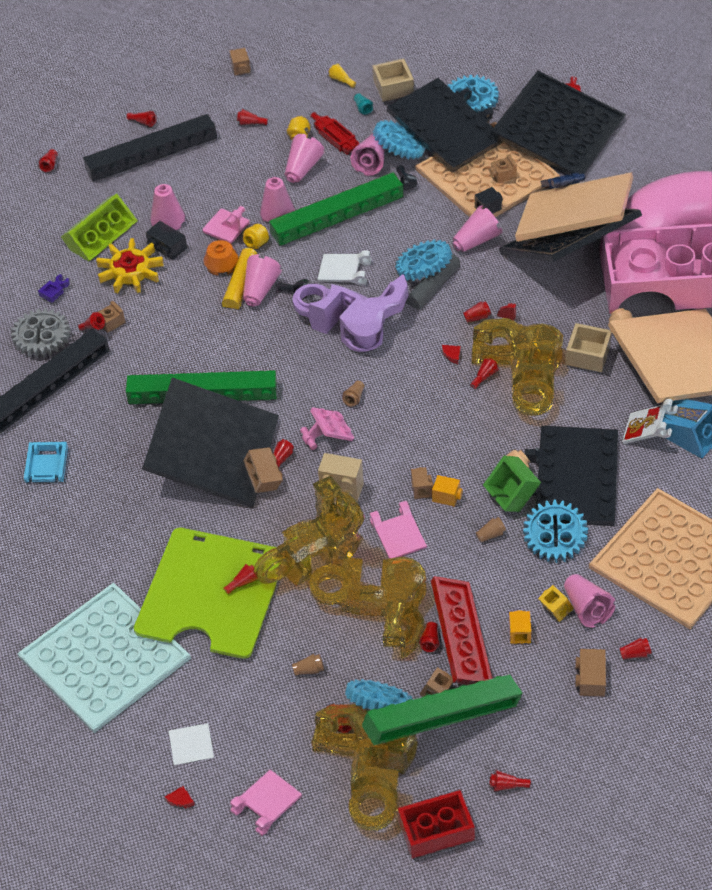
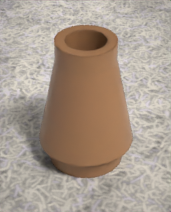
[342,380,365,407]
[475,517,506,543]
[292,654,324,676]

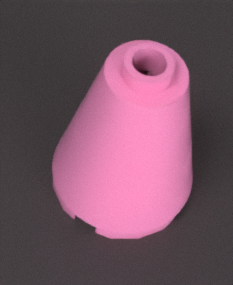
[350,133,385,176]
[285,134,324,183]
[260,177,295,222]
[150,184,185,230]
[452,205,502,252]
[243,255,282,307]
[564,574,615,628]

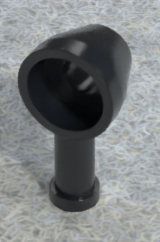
[396,165,417,191]
[277,279,311,299]

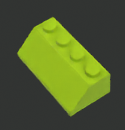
[61,193,138,262]

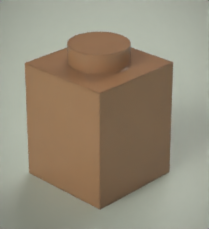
[229,48,251,75]

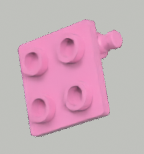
[202,206,250,244]
[300,407,354,450]

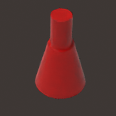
[237,109,268,125]
[126,111,157,127]
[78,312,105,331]
[470,358,499,389]
[223,564,258,594]
[490,770,531,792]

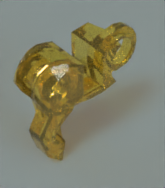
[471,318,563,416]
[254,476,365,586]
[309,556,427,659]
[312,704,418,830]

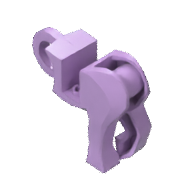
[293,274,408,352]

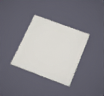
[169,723,214,765]

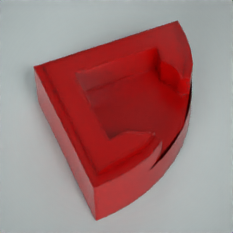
[497,303,516,321]
[442,345,461,364]
[165,786,195,808]

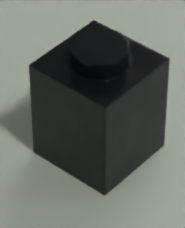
[475,187,503,214]

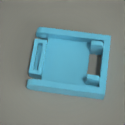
[24,442,68,483]

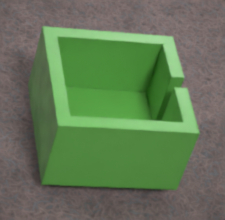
[483,455,541,512]

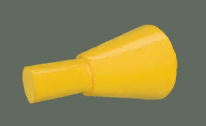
[329,64,356,88]

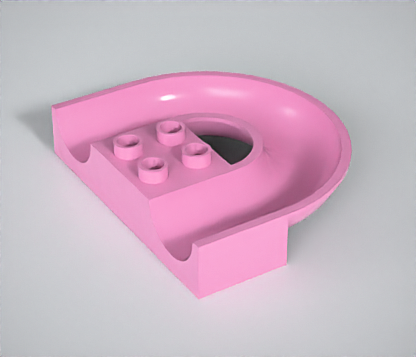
[600,171,712,314]

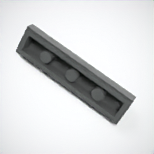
[406,253,460,310]

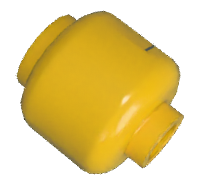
[287,116,311,140]
[243,224,269,249]

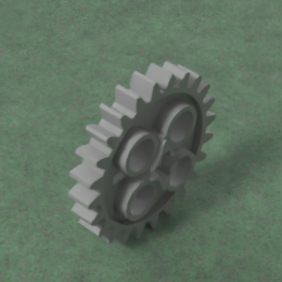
[11,308,71,358]

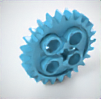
[448,74,499,113]
[373,120,426,160]
[395,239,453,281]
[523,500,588,563]
[345,679,414,710]

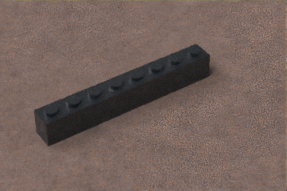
[83,114,217,182]
[0,328,109,433]

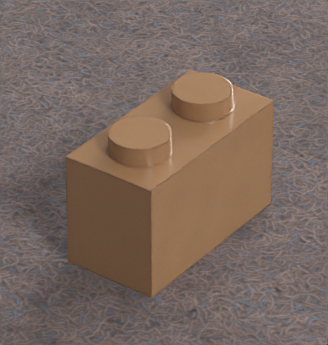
[243,447,283,493]
[575,649,606,696]

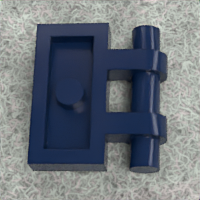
[541,173,585,189]

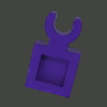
[38,274,70,303]

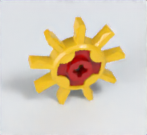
[96,238,164,294]

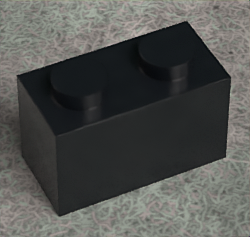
[145,221,187,260]

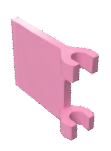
[370,501,427,560]
[230,770,302,836]

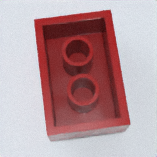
[398,790,475,858]

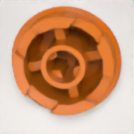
[203,240,239,275]

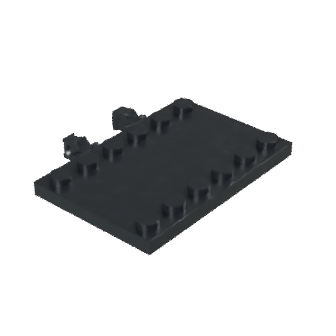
[387,78,503,173]
[524,425,618,526]

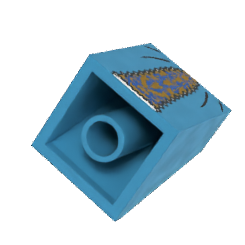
[662,399,712,458]

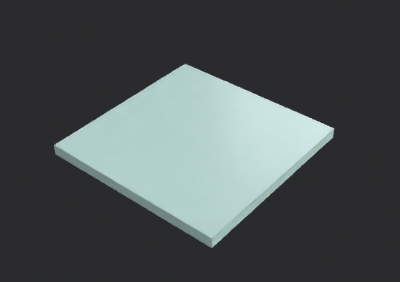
[17,583,191,733]

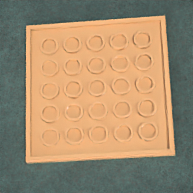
[415,121,561,217]
[515,172,633,242]
[608,309,712,403]
[589,488,712,629]

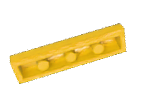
[222,248,258,309]

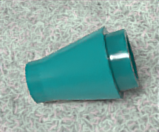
[354,93,373,115]

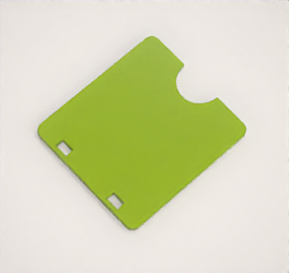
[134,528,286,659]

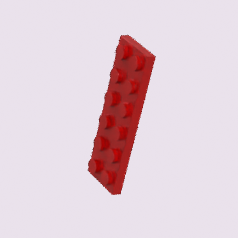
[431,576,492,685]

